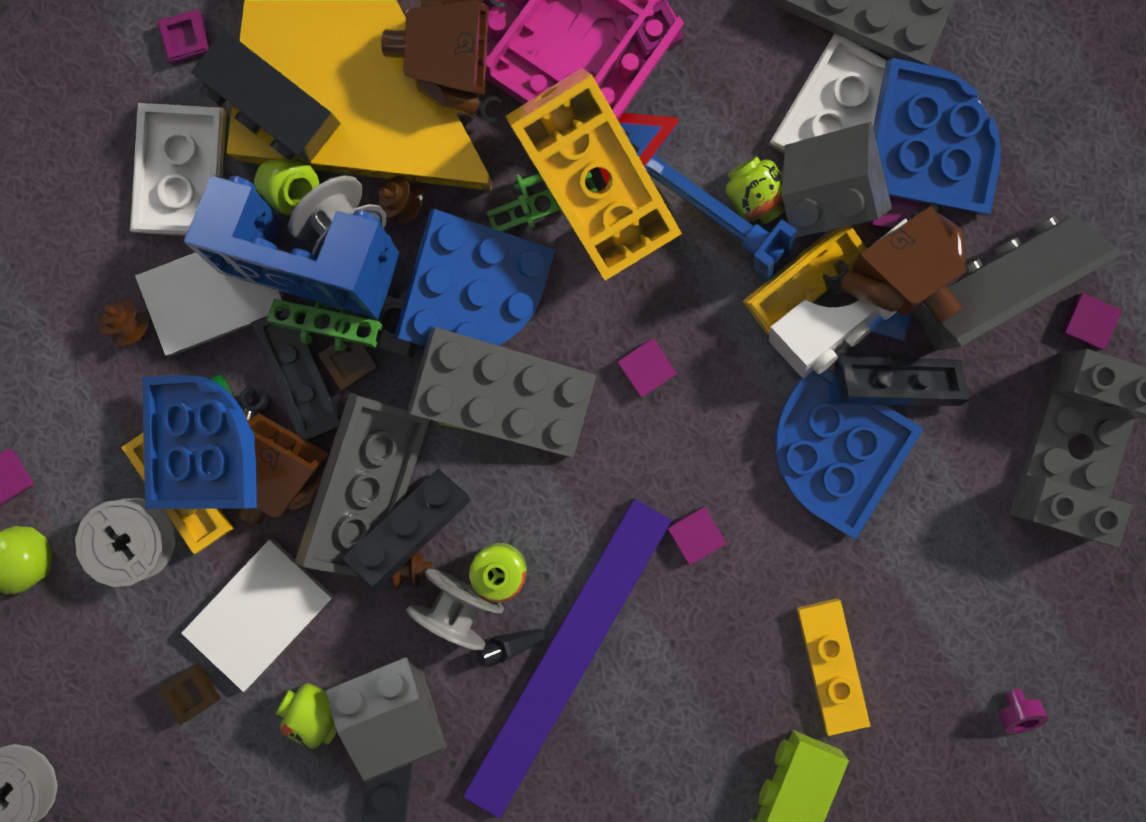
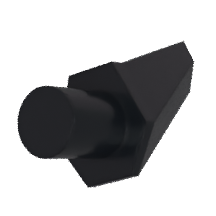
[476,629,546,666]

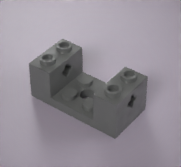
[1009,349,1146,548]

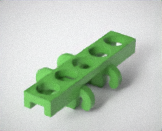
[486,172,597,232]
[267,299,382,351]

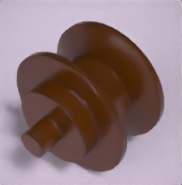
[378,176,424,225]
[99,300,149,348]
[389,552,433,590]

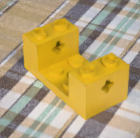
[506,68,682,281]

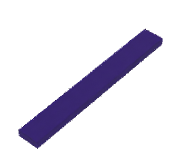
[463,498,672,818]

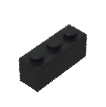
[191,29,341,165]

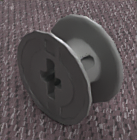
[288,175,386,258]
[75,497,175,587]
[406,569,504,650]
[0,744,58,822]

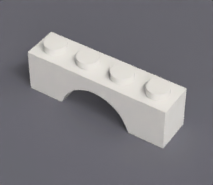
[769,219,908,379]

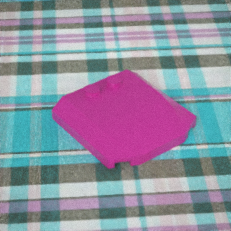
[485,0,684,120]

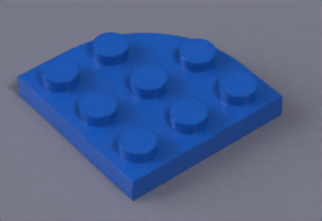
[873,58,1001,216]
[394,209,555,346]
[774,369,924,540]
[142,375,257,509]

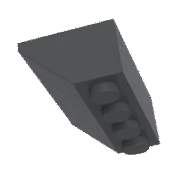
[913,215,1121,351]

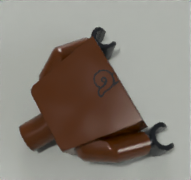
[381,0,508,123]
[822,202,966,324]
[238,387,329,524]

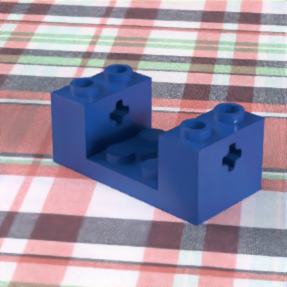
[184,176,401,320]

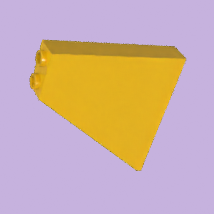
[227,0,492,191]

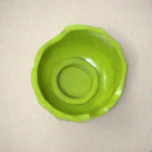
[0,526,53,595]

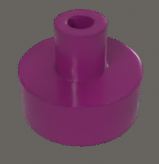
[999,689,1048,734]

